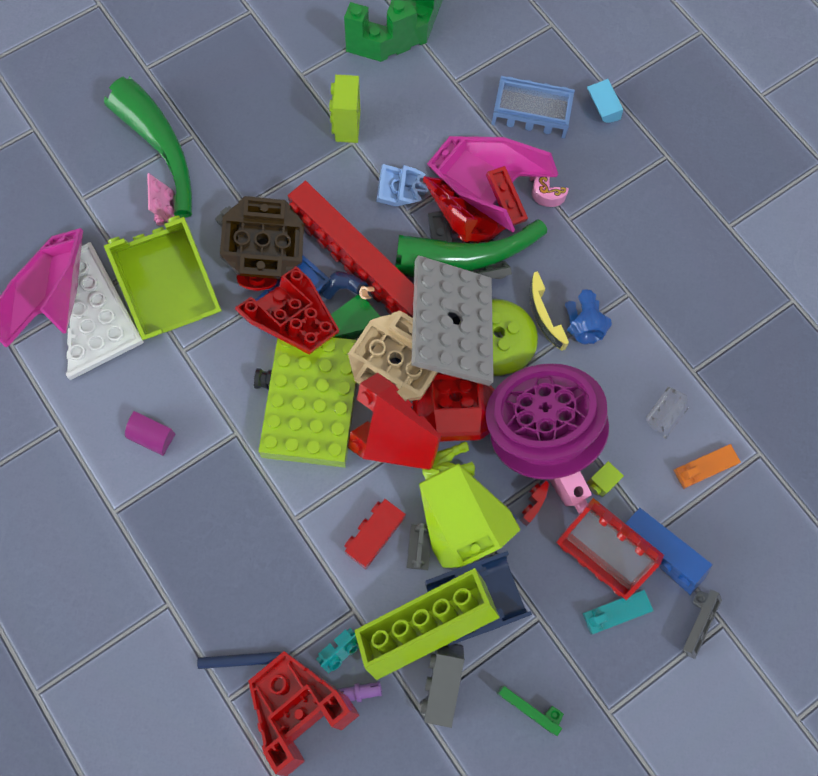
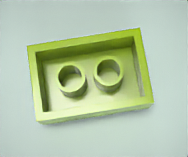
[329,74,361,143]

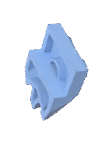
[376,164,429,206]

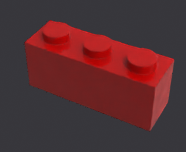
[344,499,406,569]

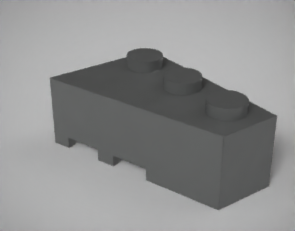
[421,644,465,728]

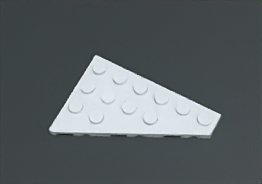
[66,242,144,380]

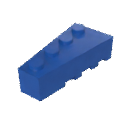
[625,508,713,596]

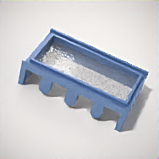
[491,76,575,139]

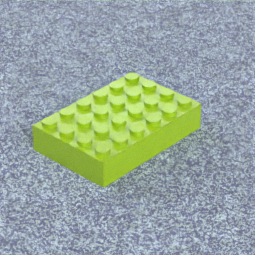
[258,337,357,468]

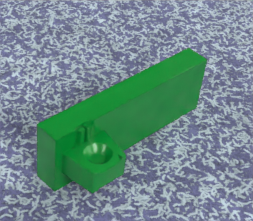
[496,686,564,737]

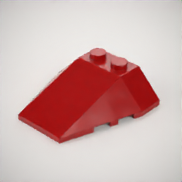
[423,176,506,243]

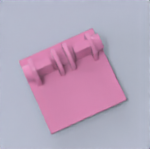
[147,173,175,226]

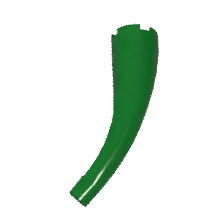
[104,76,192,218]
[395,219,547,277]

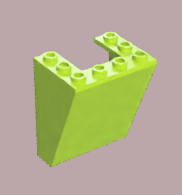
[103,215,222,340]

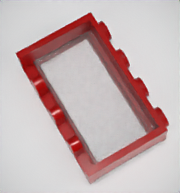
[556,498,664,600]

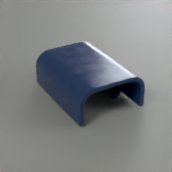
[425,551,532,646]

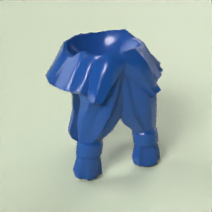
[565,289,612,344]

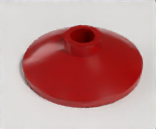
[237,274,277,291]

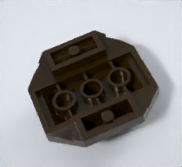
[220,196,304,279]

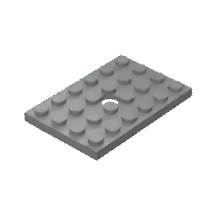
[411,255,493,386]

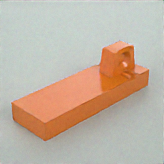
[674,444,741,489]

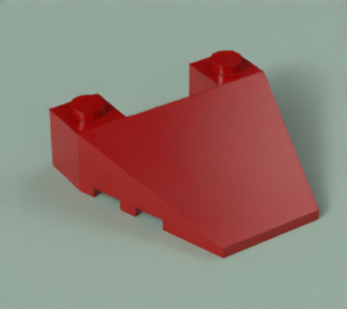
[348,373,441,470]
[248,651,360,776]

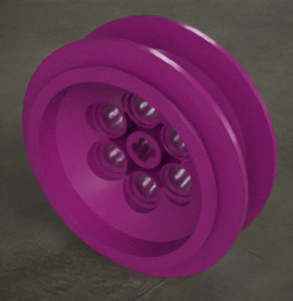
[486,364,609,479]

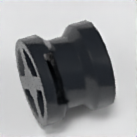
[254,368,272,390]

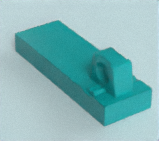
[582,590,653,635]

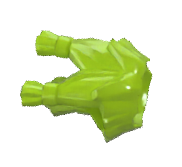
[422,441,475,480]

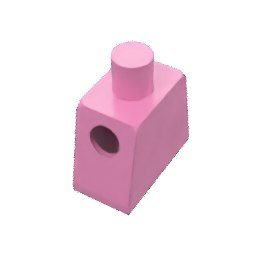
[549,471,592,514]

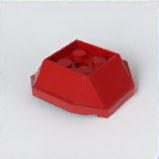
[412,372,495,442]

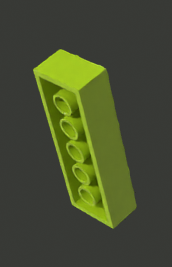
[354,568,500,680]

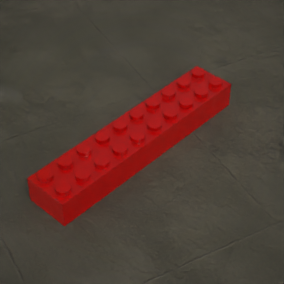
[288,180,414,318]

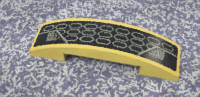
[530,271,569,351]

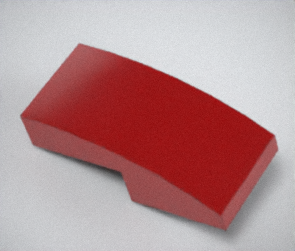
[520,481,549,526]

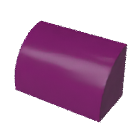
[125,411,176,456]

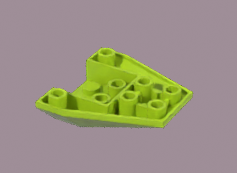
[419,463,520,568]

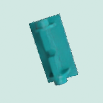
[316,628,359,674]

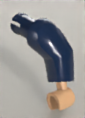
[321,271,374,300]

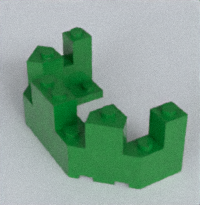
[344,0,443,62]

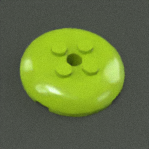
[459,299,538,376]

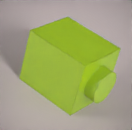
[586,461,624,497]

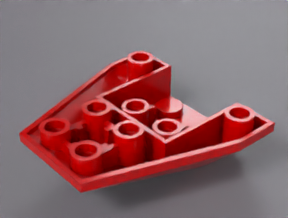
[235,266,340,355]

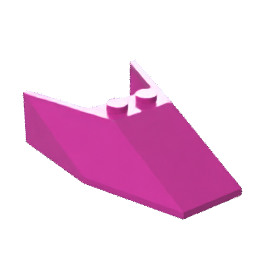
[427,136,559,233]
[0,228,83,347]

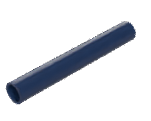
[197,652,281,669]

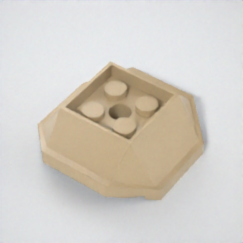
[348,311,438,401]

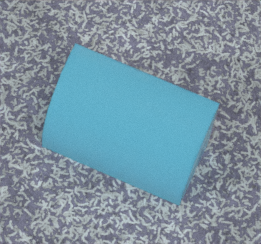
[587,79,623,123]

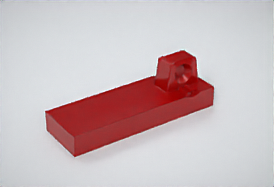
[486,166,528,226]

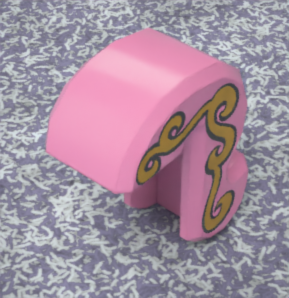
[529,176,569,207]

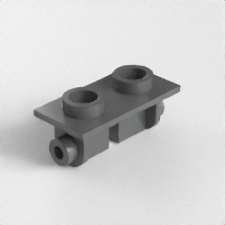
[406,523,431,570]

